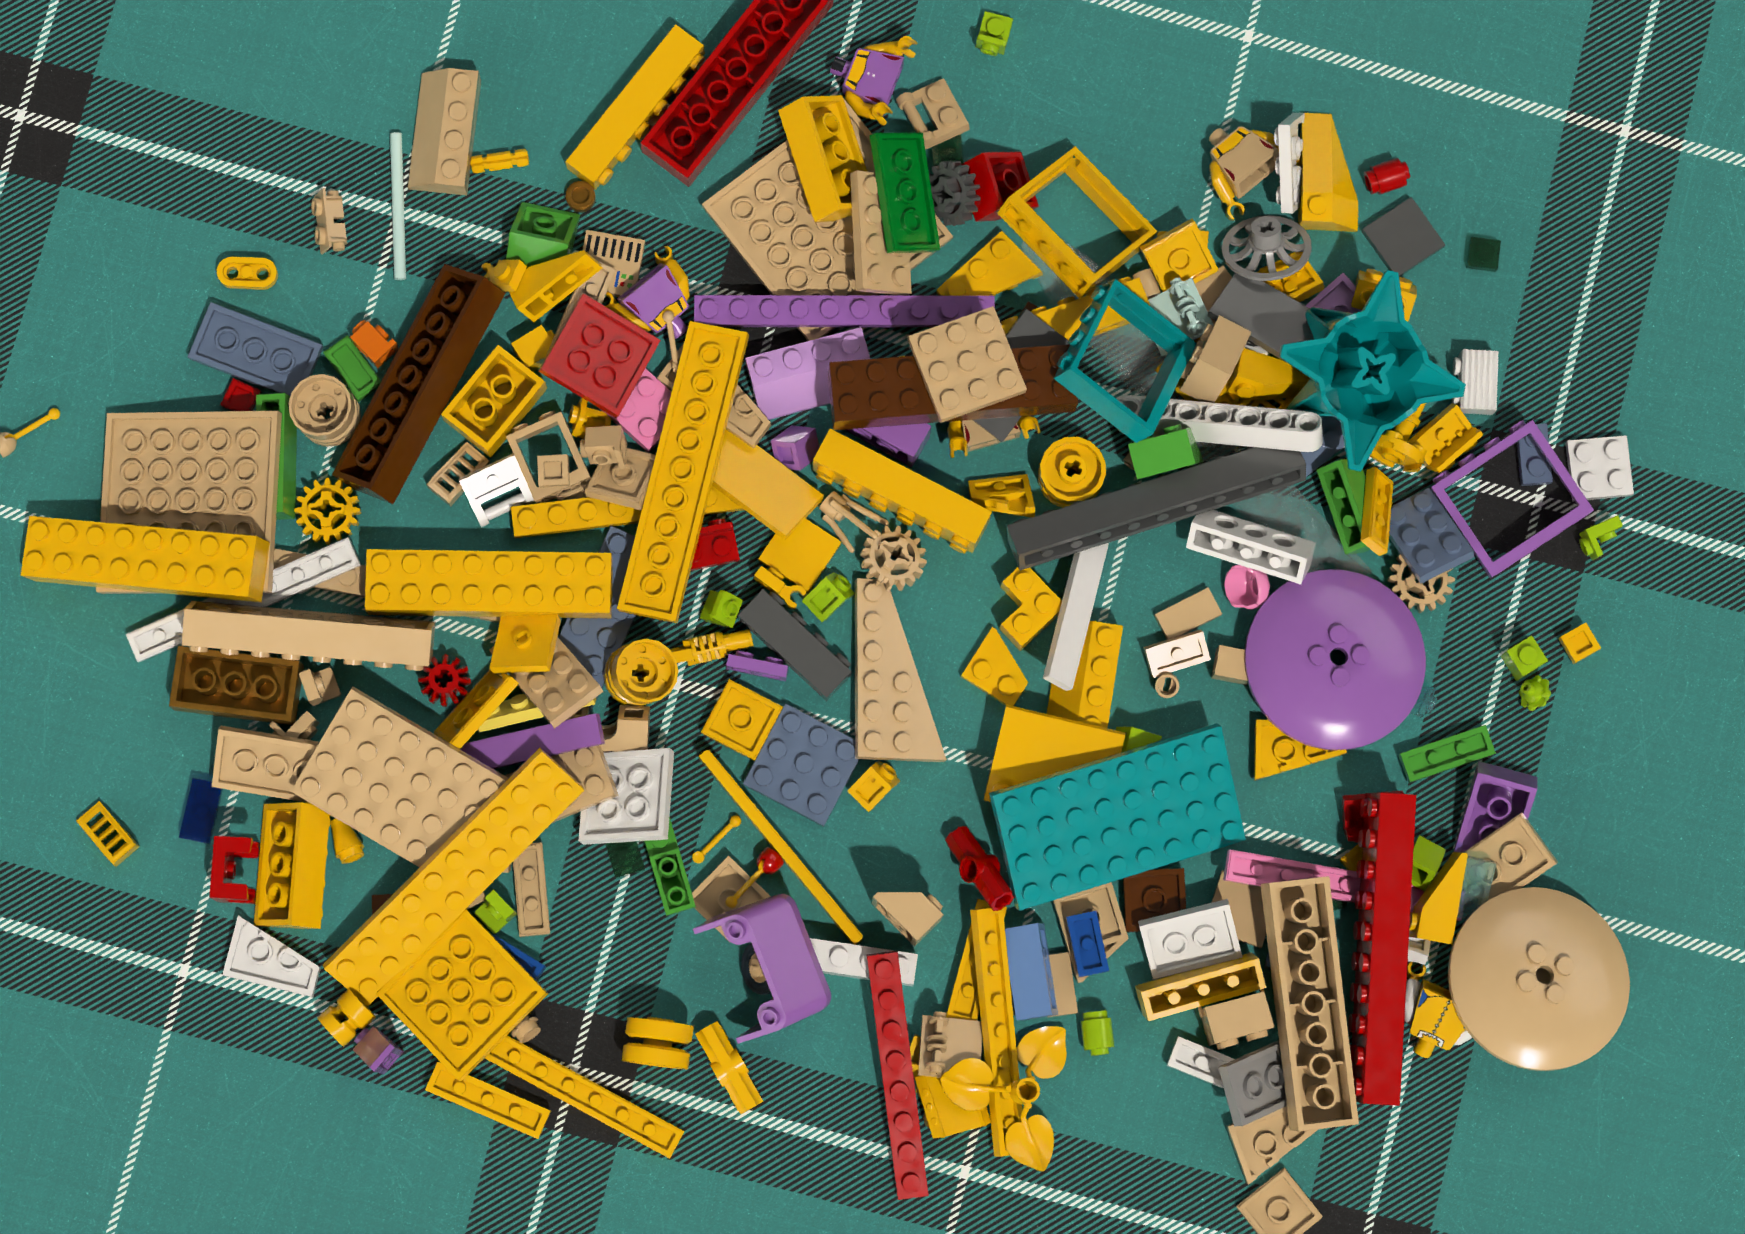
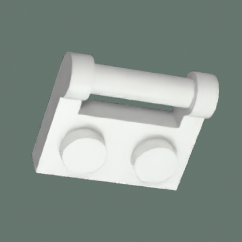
[459,453,535,528]

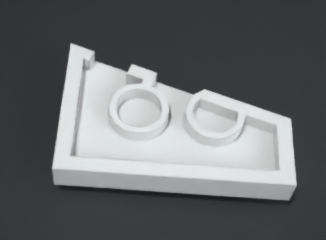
[1274,113,1305,214]
[222,916,321,997]

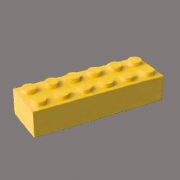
[813,428,992,554]

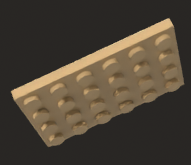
[290,687,509,867]

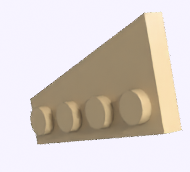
[657,343,772,449]

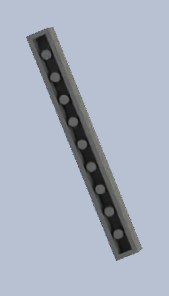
[1007,447,1306,571]

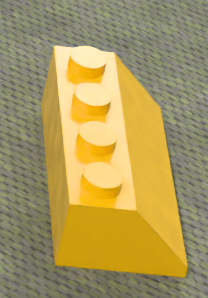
[778,95,867,222]
[1046,621,1123,728]
[254,802,330,929]

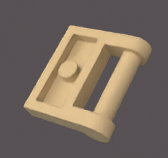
[896,78,970,149]

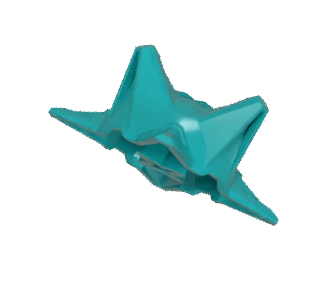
[1279,270,1466,472]

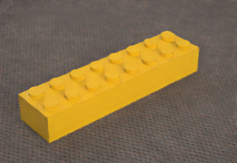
[20,516,270,602]
[365,549,613,619]

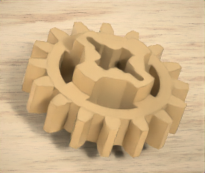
[860,525,927,591]
[1388,554,1455,613]

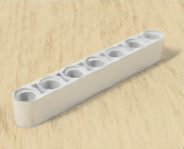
[1118,395,1323,452]

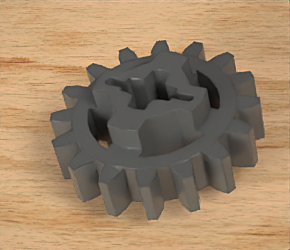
[929,160,981,226]

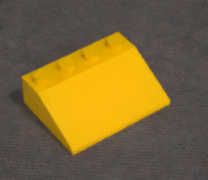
[984,704,1126,802]

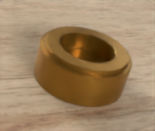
[566,181,596,212]

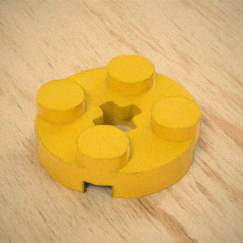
[1370,430,1427,472]

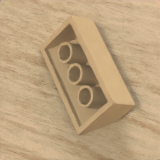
[408,68,481,196]

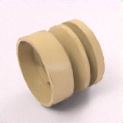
[288,374,361,447]

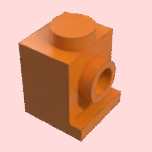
[350,320,399,369]

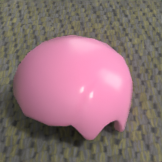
[1224,565,1270,609]

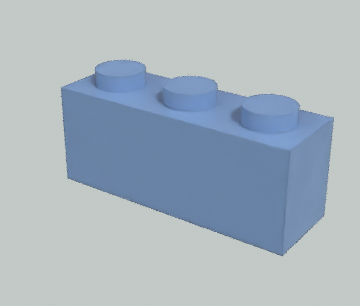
[1005,923,1058,1021]

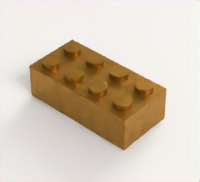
[169,646,304,725]

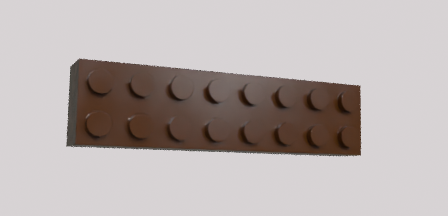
[332,264,506,504]
[828,344,1078,430]

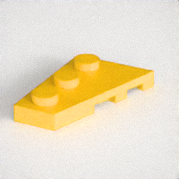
[936,231,1043,296]
[1254,719,1347,781]

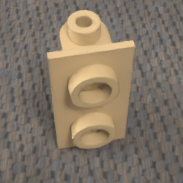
[311,188,347,254]

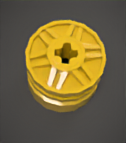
[603,639,678,706]

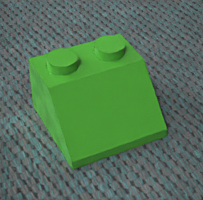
[506,202,580,267]
[1128,424,1203,479]

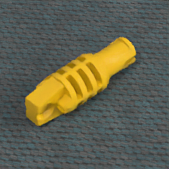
[670,629,754,666]

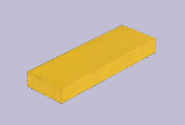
[1360,466,1393,556]

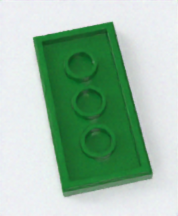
[869,133,940,253]

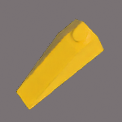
[1298,113,1358,232]

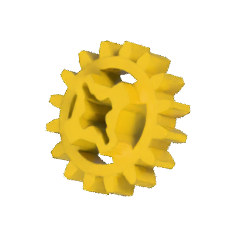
[294,478,361,545]

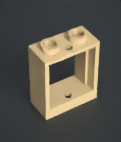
[506,411,591,504]

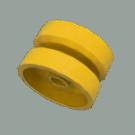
[1038,437,1106,508]
[621,1017,694,1070]

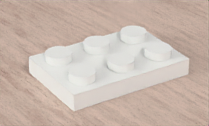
[1138,899,1242,979]

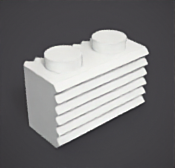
[1452,349,1499,415]

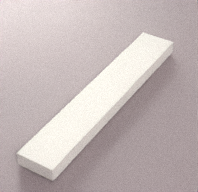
[1043,543,1109,691]

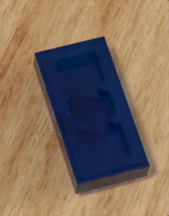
[179,778,223,844]

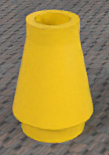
[330,818,365,864]

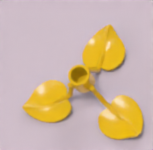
[940,1026,1067,1171]

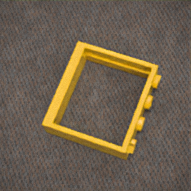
[997,146,1158,299]

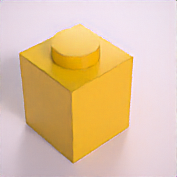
[511,325,555,372]

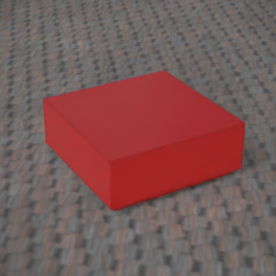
[220,378,262,411]

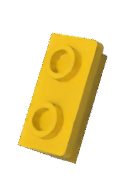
[1257,252,1325,302]
[1351,269,1417,322]
[1407,403,1483,473]

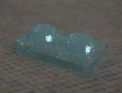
[1457,856,1496,919]

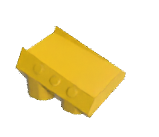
[914,1075,991,1139]

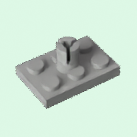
[1218,1040,1287,1127]

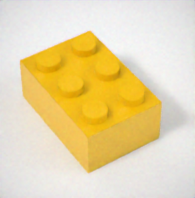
[441,345,547,458]

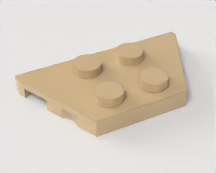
[1053,882,1129,984]

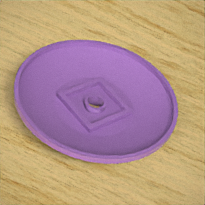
[1245,569,1426,750]

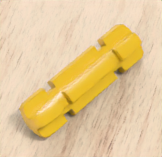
[470,149,529,173]

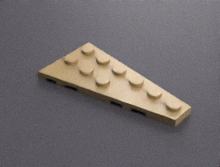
[855,578,947,762]

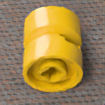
[317,988,376,1047]

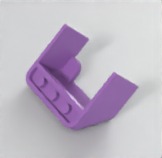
[693,894,831,1044]

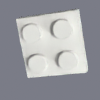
[1565,435,1634,501]

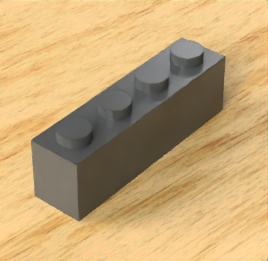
[738,589,852,702]

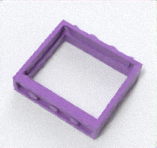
[1430,420,1594,579]

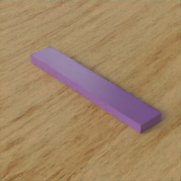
[460,713,605,769]

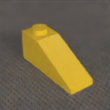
[509,250,603,322]
[1227,348,1310,401]
[1409,852,1468,944]

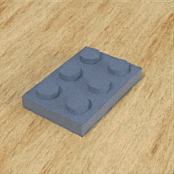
[1389,487,1474,584]

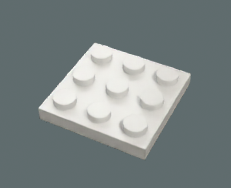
[578,748,674,845]

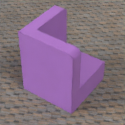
[771,426,819,470]

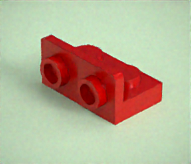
[691,519,740,571]

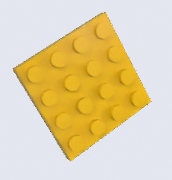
[376,908,549,1081]

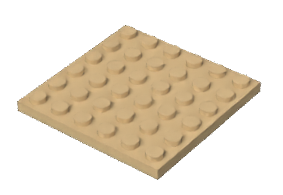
[702,98,953,341]
[96,411,282,594]

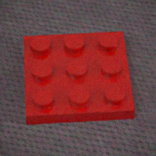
[538,293,661,418]

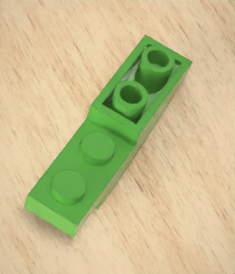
[645,817,696,916]

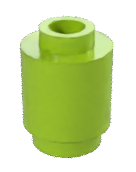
[1081,1010,1115,1056]

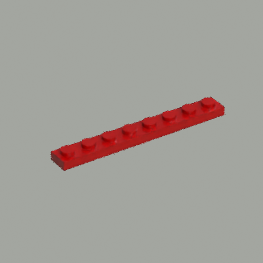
[866,950,929,1200]

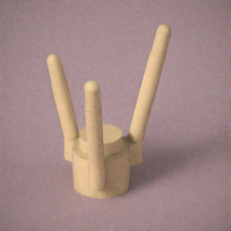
[819,491,889,553]

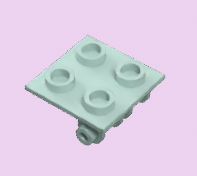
[1148,278,1214,356]

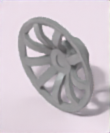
[1222,215,1312,281]

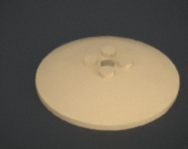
[1448,887,1630,1071]

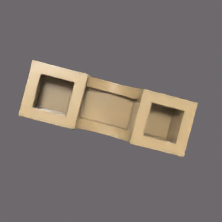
[567,705,650,753]

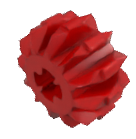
[419,654,471,707]

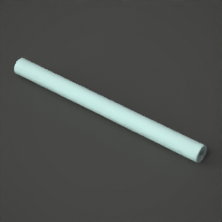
[390,132,406,280]

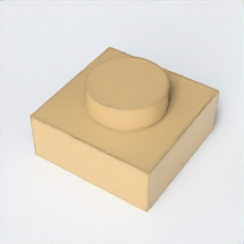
[537,454,570,488]

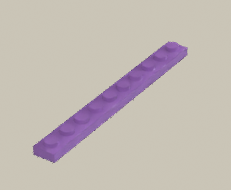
[694,295,995,327]

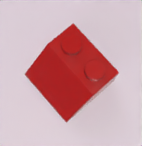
[961,152,1039,222]

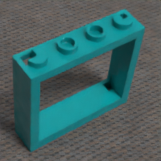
[1053,279,1197,443]

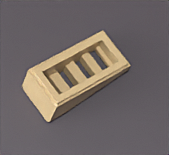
[426,442,490,507]

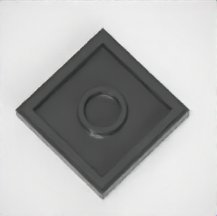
[1362,197,1445,277]

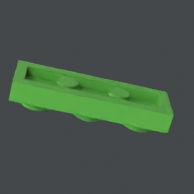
[1399,725,1496,783]

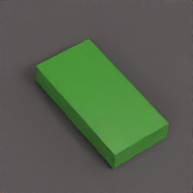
[323,335,381,402]

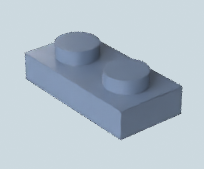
[1517,423,1553,486]

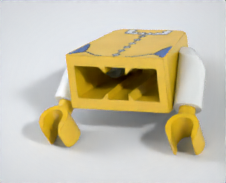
[1404,962,1472,1058]

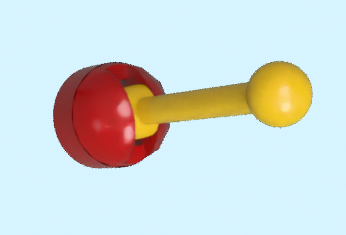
[725,847,784,908]

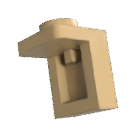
[269,711,320,740]

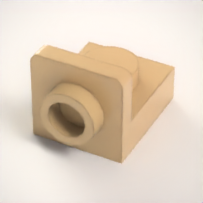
[299,667,341,706]

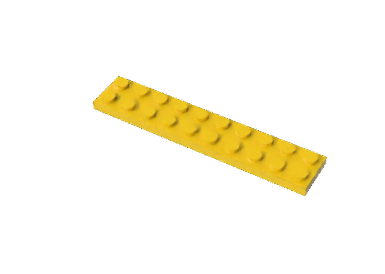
[617,321,749,623]
[323,748,584,1006]

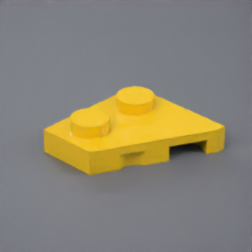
[961,627,1029,706]

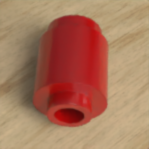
[1364,158,1410,195]

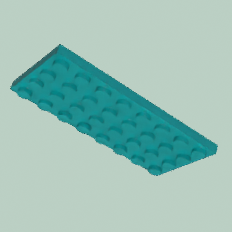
[989,723,1246,911]

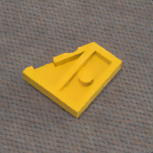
[968,474,1035,517]

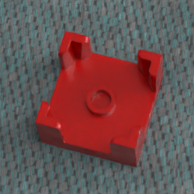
[209,836,260,904]

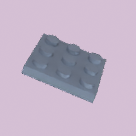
[743,703,859,827]

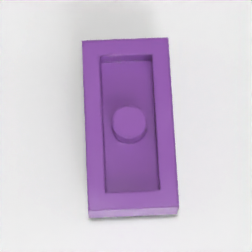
[726,651,788,682]

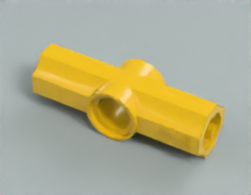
[695,1021,763,1114]

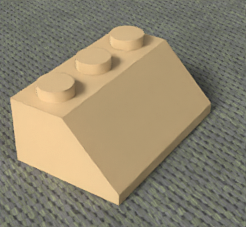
[872,892,944,947]

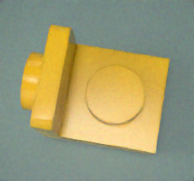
[848,760,900,813]

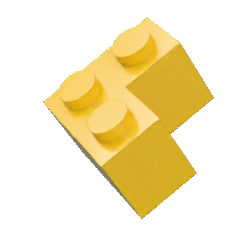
[999,567,1062,651]

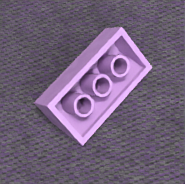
[745,327,870,420]

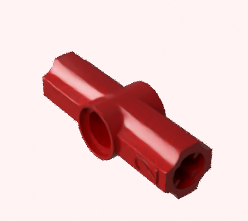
[945,826,1015,911]

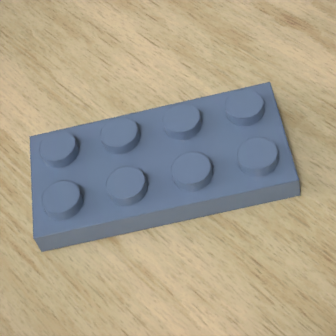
[188,302,323,396]

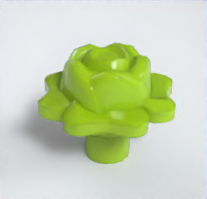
[1519,675,1551,711]

